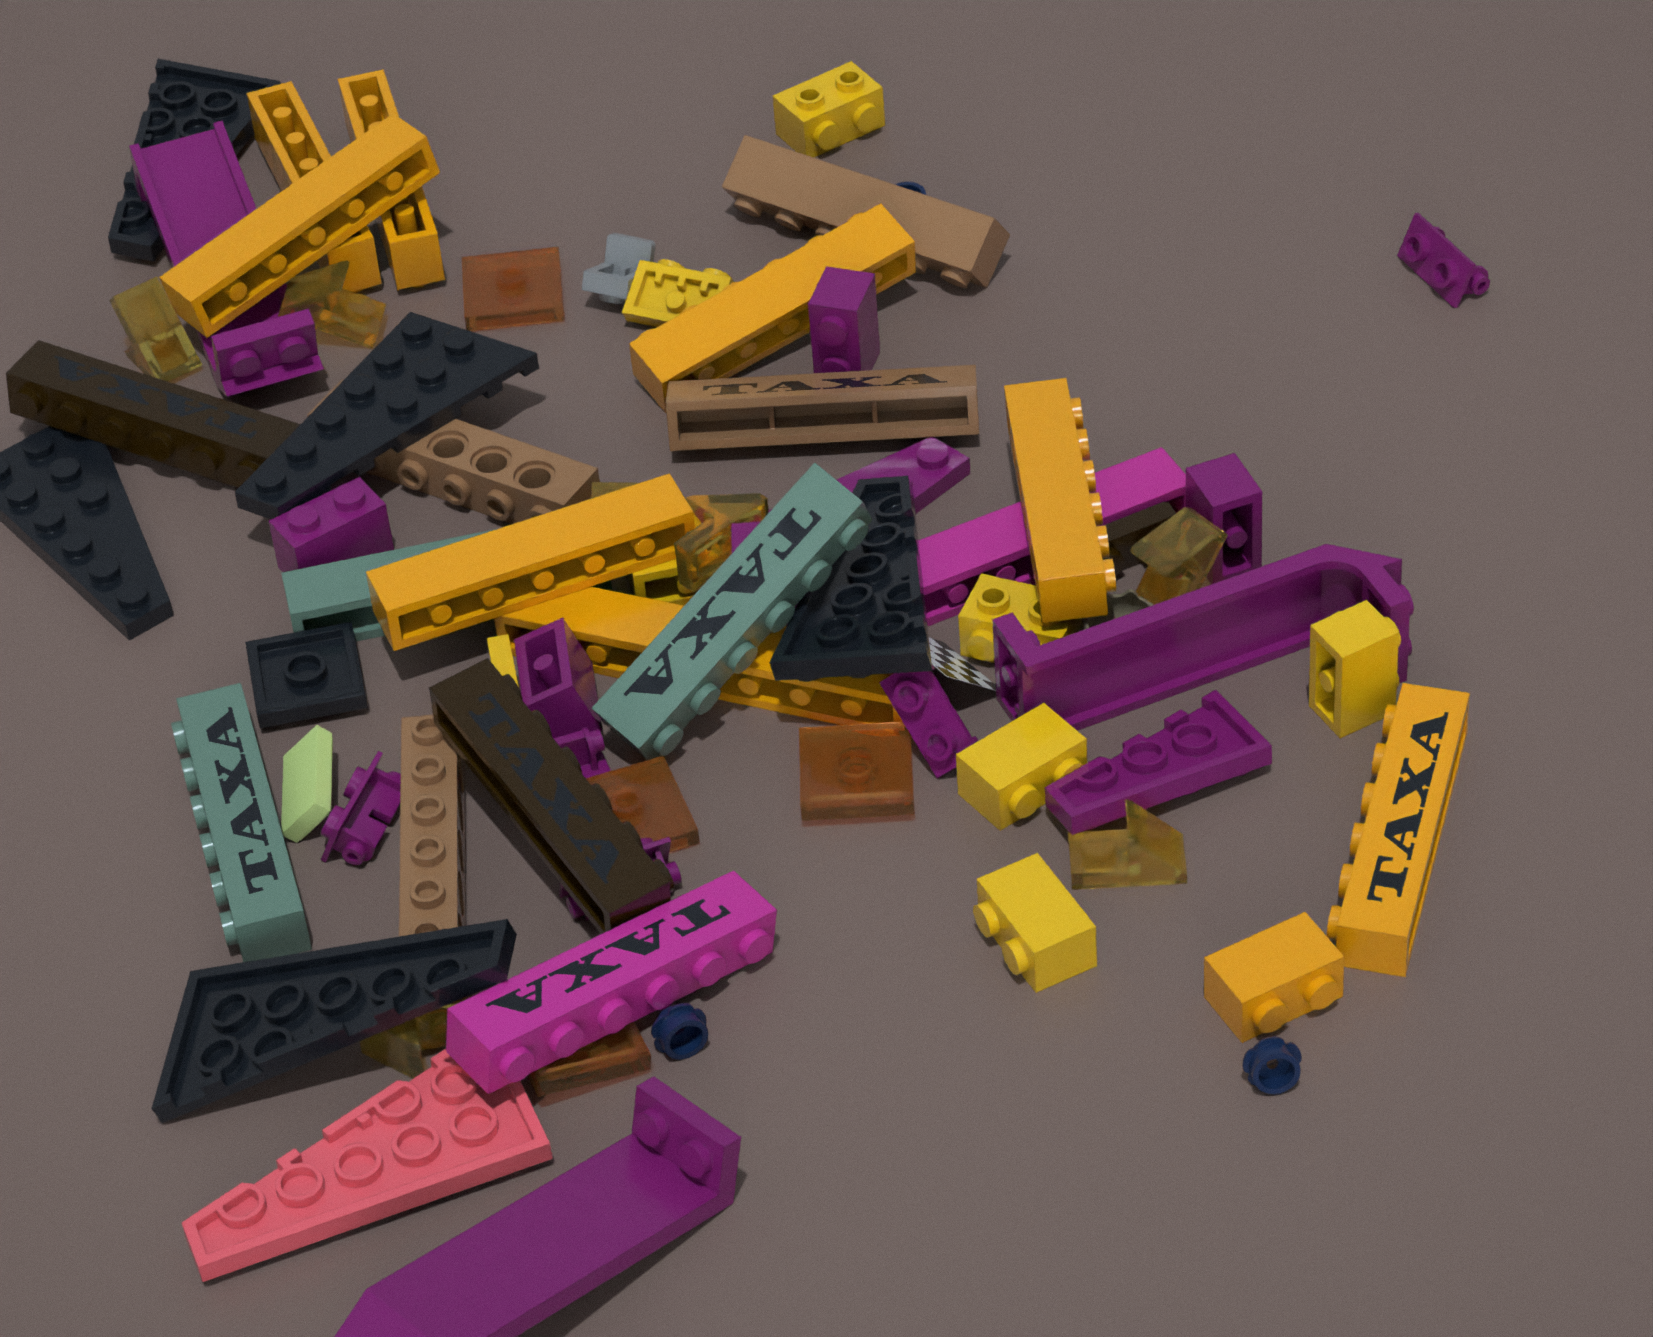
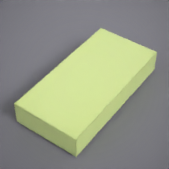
[281,725,333,843]

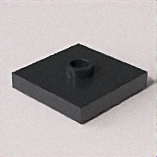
[245,622,368,728]

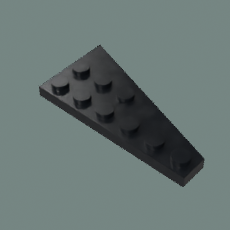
[108,59,281,261]
[235,312,539,520]
[0,426,174,641]
[769,476,932,682]
[151,919,517,1123]

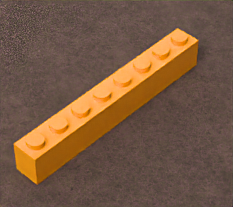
[494,587,909,739]

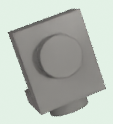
[582,233,655,304]

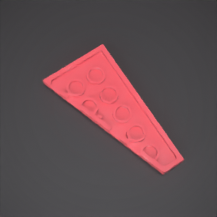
[181,1049,553,1282]

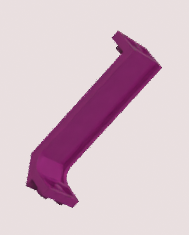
[129,121,324,397]
[992,544,1414,731]
[334,1076,741,1337]

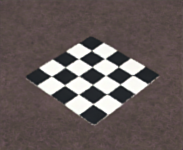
[929,638,996,691]

